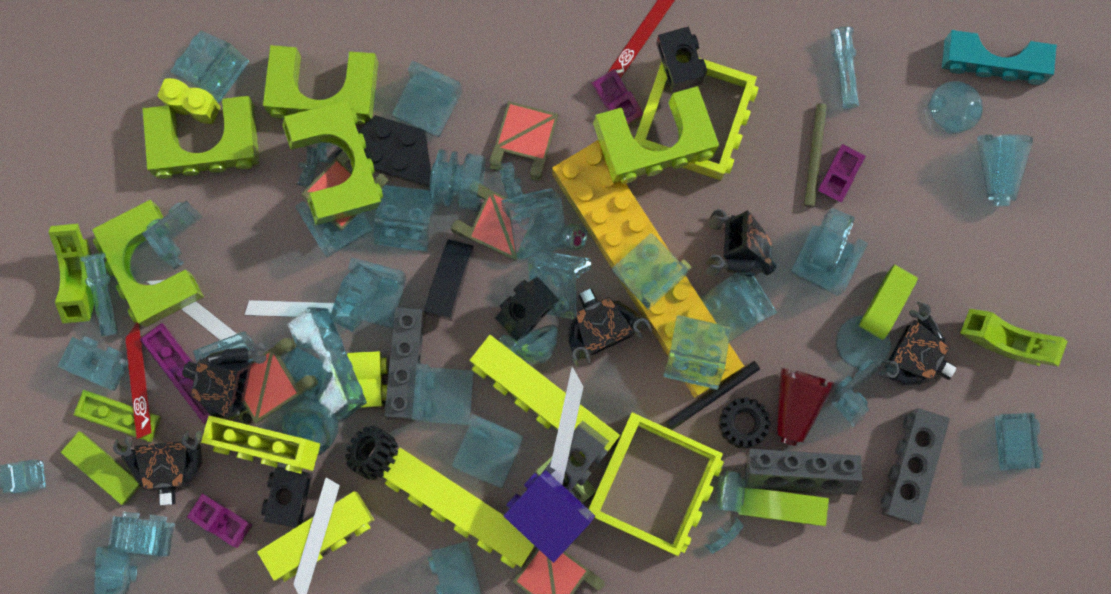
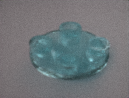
[929,81,983,133]

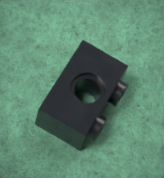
[656,26,707,93]
[495,276,559,342]
[261,467,313,528]

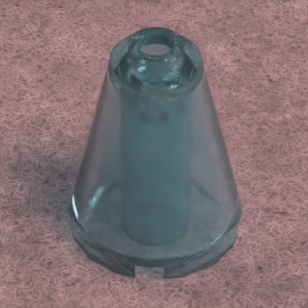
[977,134,1033,206]

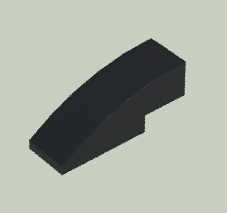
[424,239,474,321]

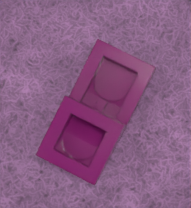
[591,69,643,124]
[817,144,866,203]
[187,494,253,548]

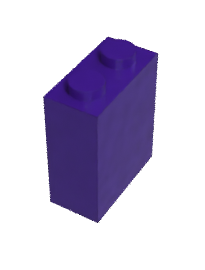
[503,470,595,563]

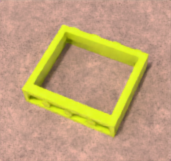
[634,55,759,180]
[588,412,724,556]

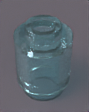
[716,471,746,512]

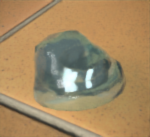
[499,324,558,364]

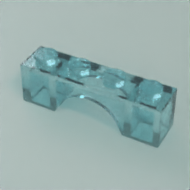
[288,307,367,419]

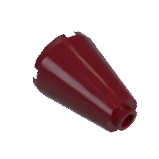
[777,367,835,446]

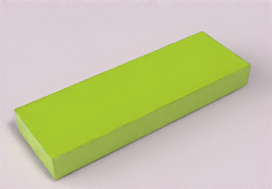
[73,390,161,442]
[61,431,140,505]

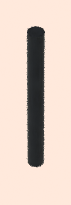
[666,361,760,430]

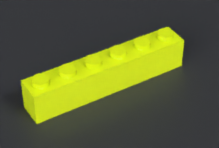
[470,335,620,459]
[383,448,535,569]

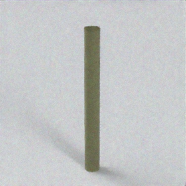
[804,103,827,208]

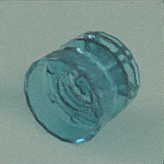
[430,149,486,211]

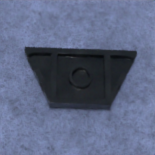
[335,115,434,189]

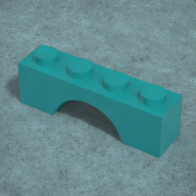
[942,30,1057,85]

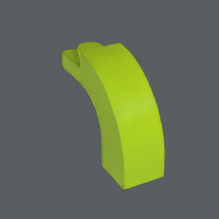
[48,224,95,324]
[960,308,1068,367]

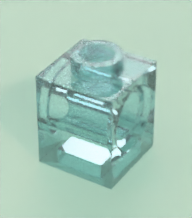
[0,459,46,494]

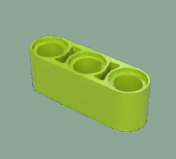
[859,264,918,340]

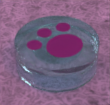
[562,223,587,251]

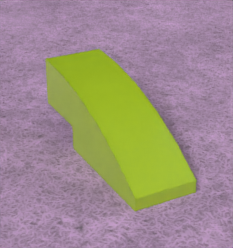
[738,487,829,526]

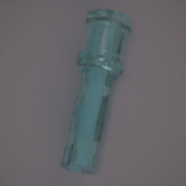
[830,27,860,109]
[80,252,118,336]

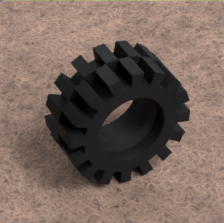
[719,397,771,448]
[345,426,398,480]

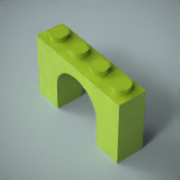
[263,45,379,125]
[593,86,719,184]
[142,96,260,179]
[282,101,383,225]
[92,200,204,327]

